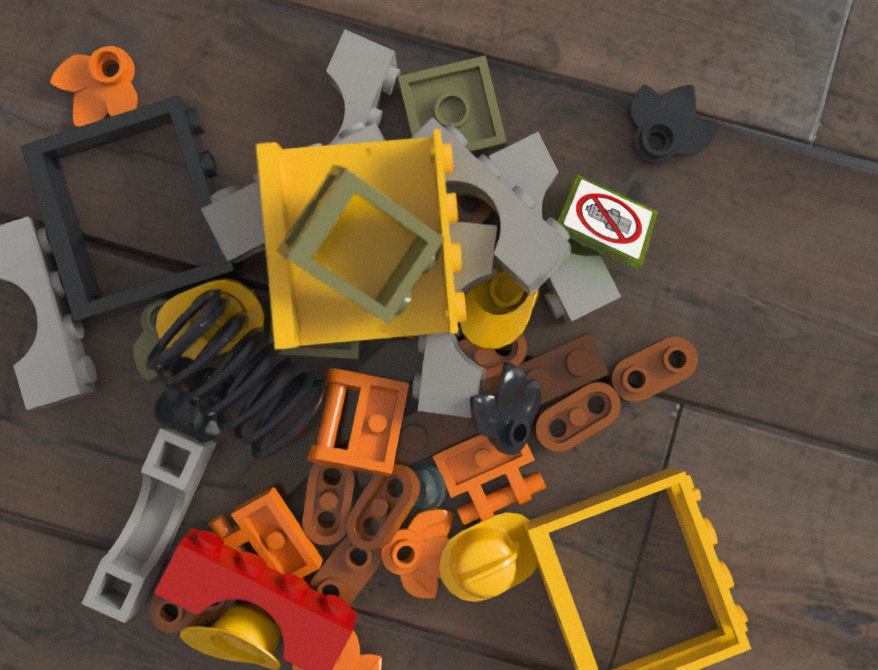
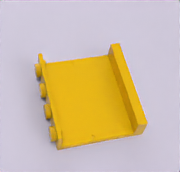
[256,129,466,349]

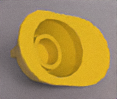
[460,266,539,349]
[156,278,265,360]
[439,512,537,602]
[180,603,281,670]

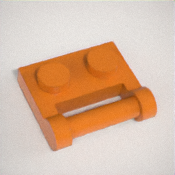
[307,369,409,477]

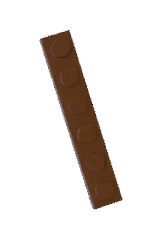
[343,333,609,487]

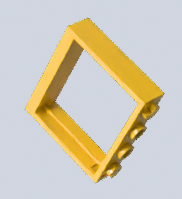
[522,467,751,670]

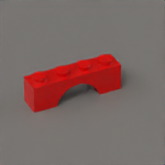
[154,528,357,670]

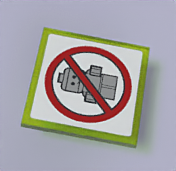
[558,174,658,271]

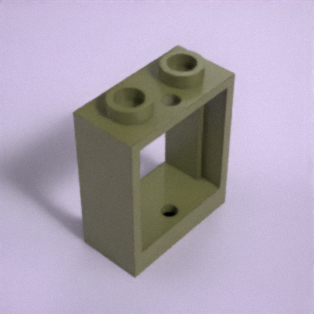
[277,164,445,324]

